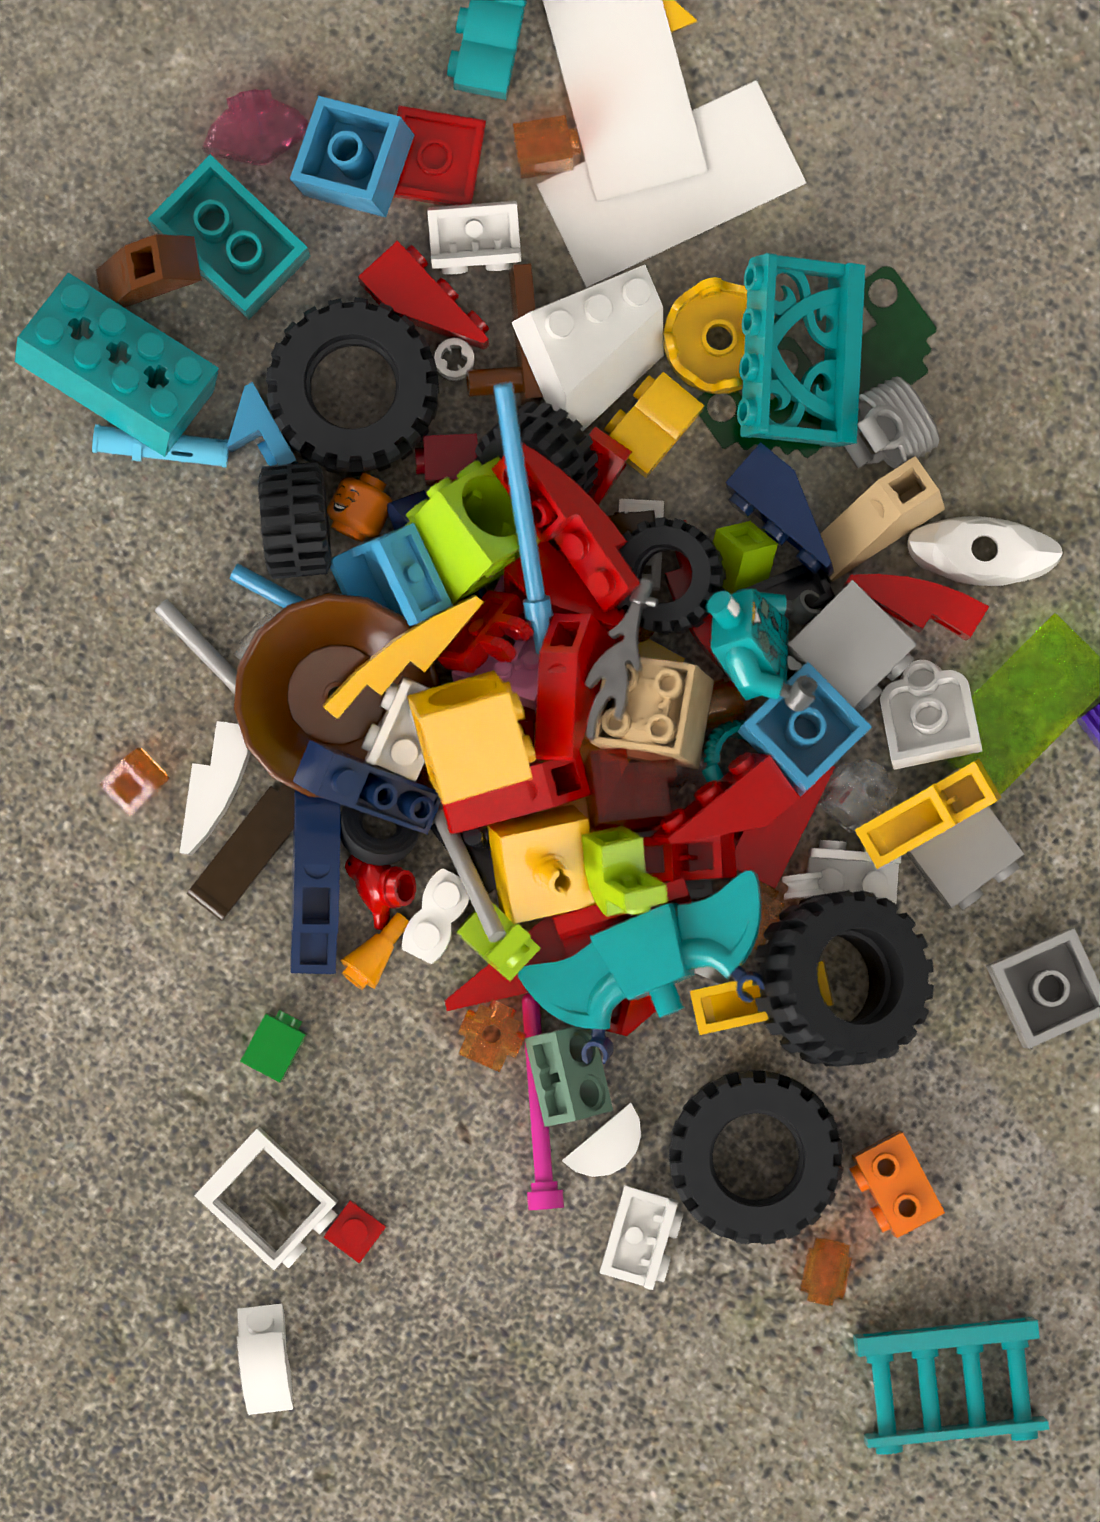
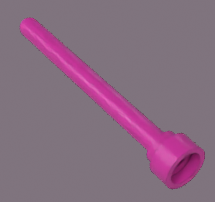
[522,993,564,1210]

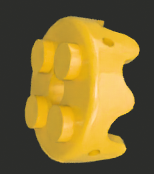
[663,277,775,394]

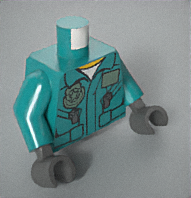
[707,589,820,712]

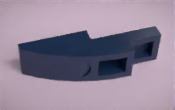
[290,790,340,974]

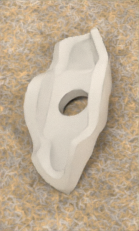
[907,517,1063,586]

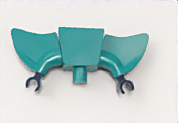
[518,870,765,1065]

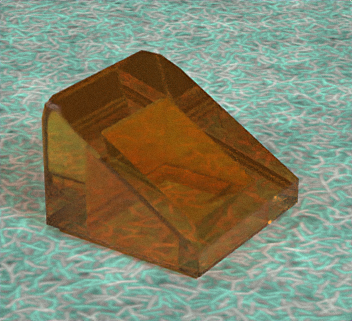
[99,748,169,817]

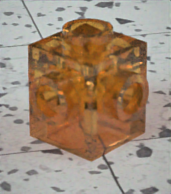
[458,999,526,1072]

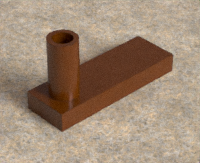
[466,264,543,405]

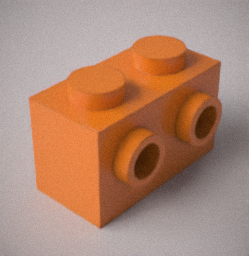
[849,1130,945,1238]

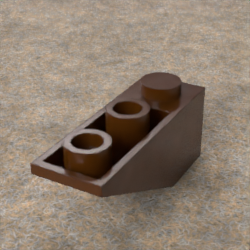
[96,234,202,308]

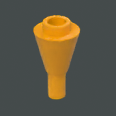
[340,912,409,990]

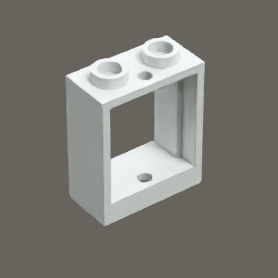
[195,1127,338,1270]

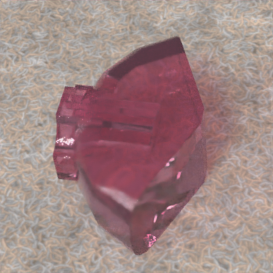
[202,89,309,166]

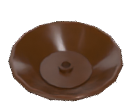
[234,593,441,798]

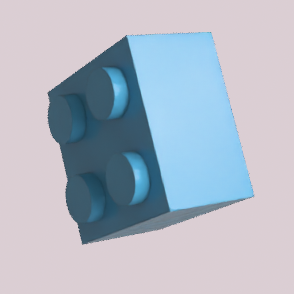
[290,96,414,218]
[737,662,872,796]

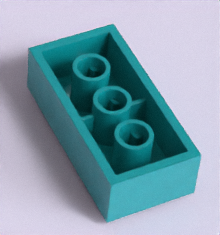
[15,272,219,457]

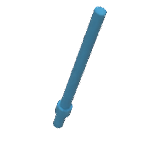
[494,383,553,654]

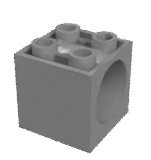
[788,580,917,713]

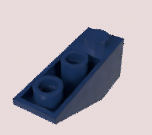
[725,442,834,577]
[293,740,441,835]

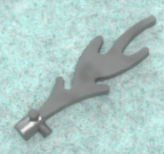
[586,578,658,741]

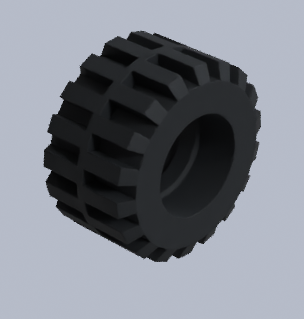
[474,402,599,493]
[258,462,331,579]
[617,517,726,635]

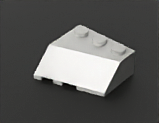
[511,265,664,432]

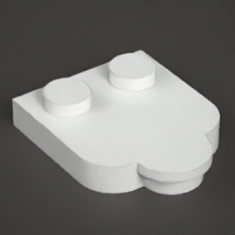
[880,660,983,770]

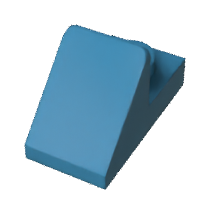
[227,382,298,466]

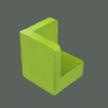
[713,521,778,595]

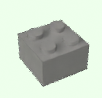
[986,928,1100,1049]

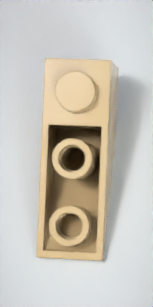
[820,456,945,582]

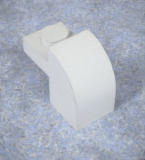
[237,1304,293,1415]

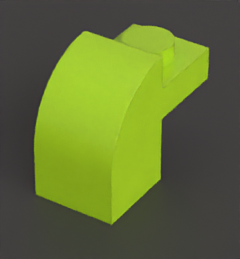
[582,826,667,916]
[455,903,541,981]

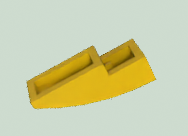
[855,759,1002,869]
[690,960,834,1035]

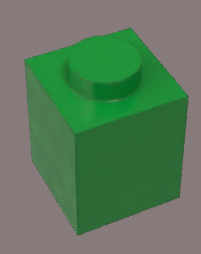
[240,1009,308,1083]

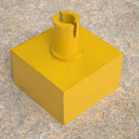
[487,805,596,924]

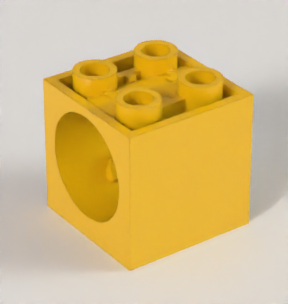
[407,670,536,804]

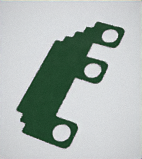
[697,266,937,458]

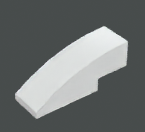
[180,721,251,855]

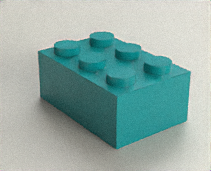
[147,154,311,320]

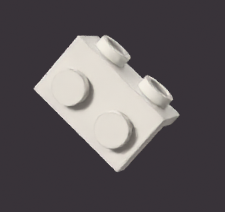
[428,201,521,274]
[600,1185,683,1290]

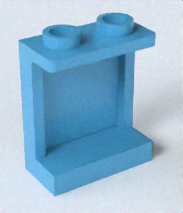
[330,523,453,626]

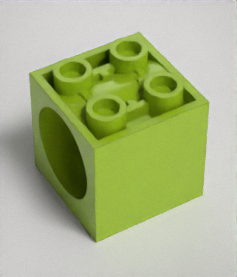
[405,456,540,605]

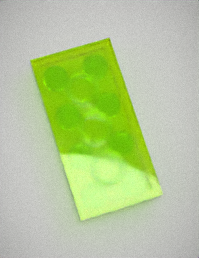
[946,613,1100,795]

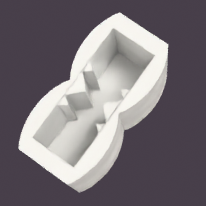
[402,868,470,964]

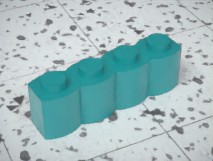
[447,0,527,100]

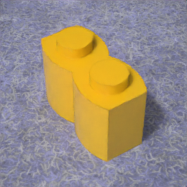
[604,372,704,478]

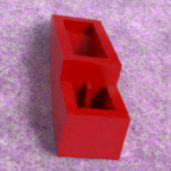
[842,574,990,641]
[643,833,737,882]

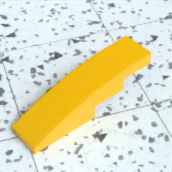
[323,595,483,719]

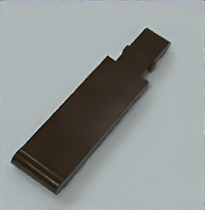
[186,784,295,921]

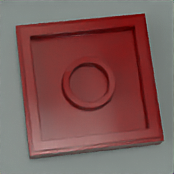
[393,105,486,206]

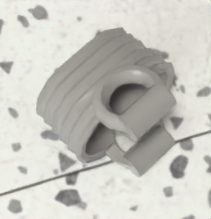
[844,377,940,469]

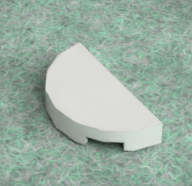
[562,1102,641,1177]

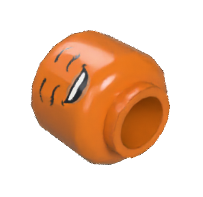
[327,473,392,543]

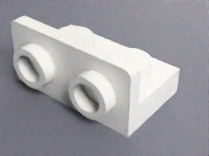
[361,676,431,782]
[805,840,901,903]

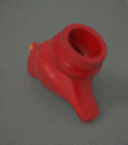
[345,855,416,930]

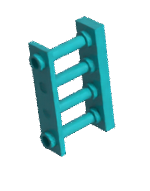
[853,1316,1049,1455]

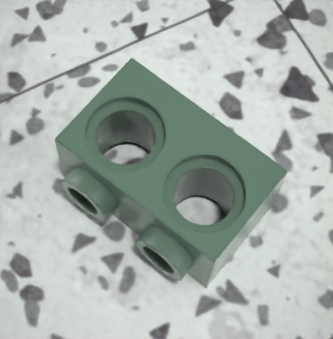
[524,1026,613,1127]

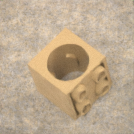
[591,657,714,769]

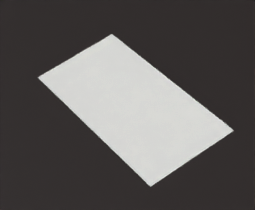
[543,0,708,202]
[537,80,806,288]

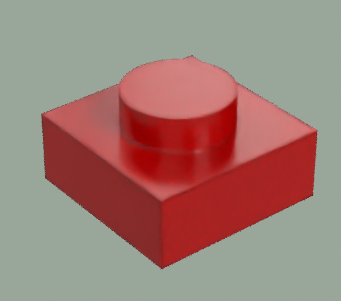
[323,1199,387,1264]

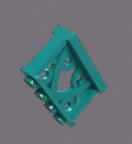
[737,253,866,448]

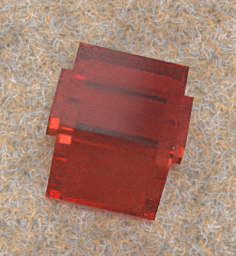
[583,748,677,833]

